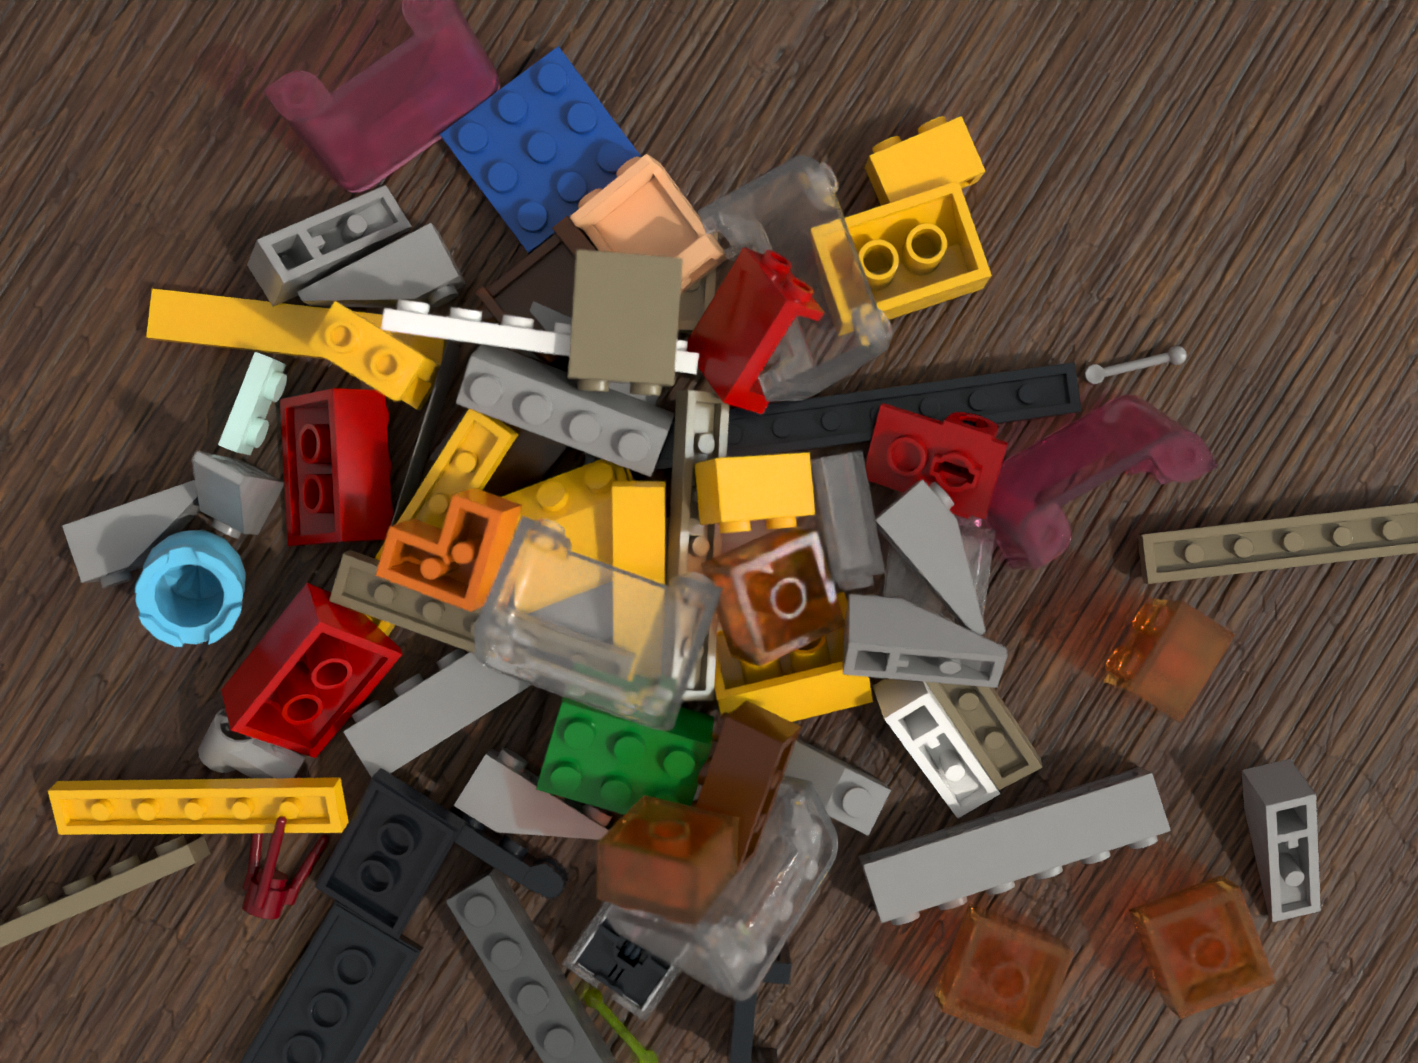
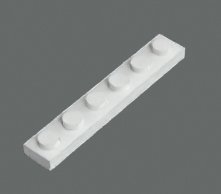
[381,300,699,374]

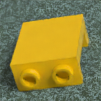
[309,301,440,411]

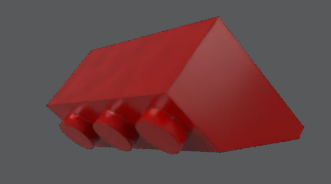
[280,388,395,546]
[221,583,403,758]

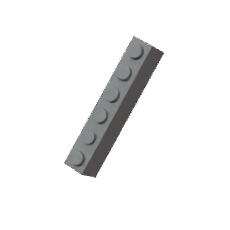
[859,767,1171,925]

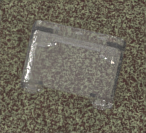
[698,155,892,401]
[474,516,723,731]
[606,775,838,1001]

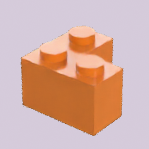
[376,488,522,612]

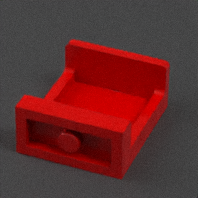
[686,247,825,414]

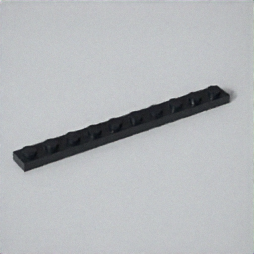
[585,362,1082,474]

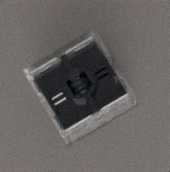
[562,873,703,1022]

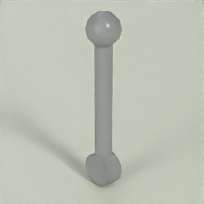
[1084,346,1187,385]

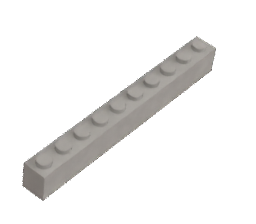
[343,516,799,778]

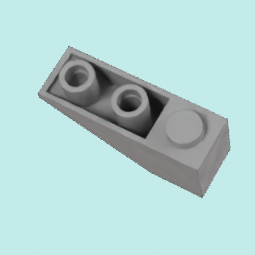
[454,748,617,840]

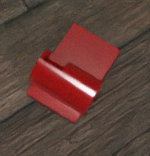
[862,403,1008,520]

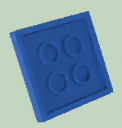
[440,46,641,254]

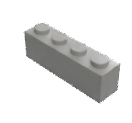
[456,344,675,477]

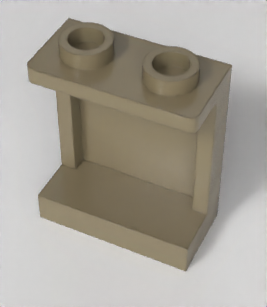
[567,249,683,396]

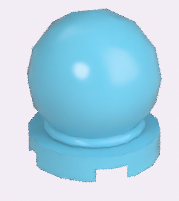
[135,530,246,647]

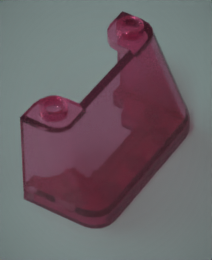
[263,0,500,193]
[985,395,1218,570]

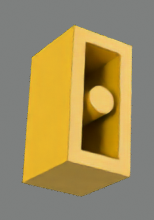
[864,116,985,206]
[694,453,815,534]

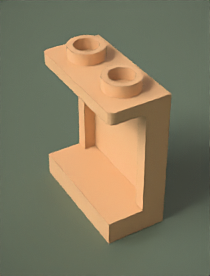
[570,154,729,296]

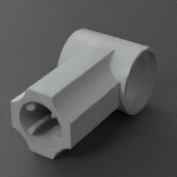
[198,708,305,778]

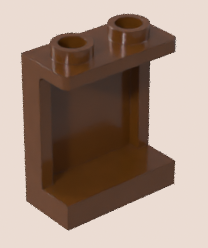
[475,215,596,365]

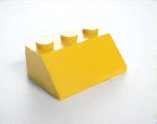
[813,180,992,335]
[500,459,636,613]
[714,591,873,722]

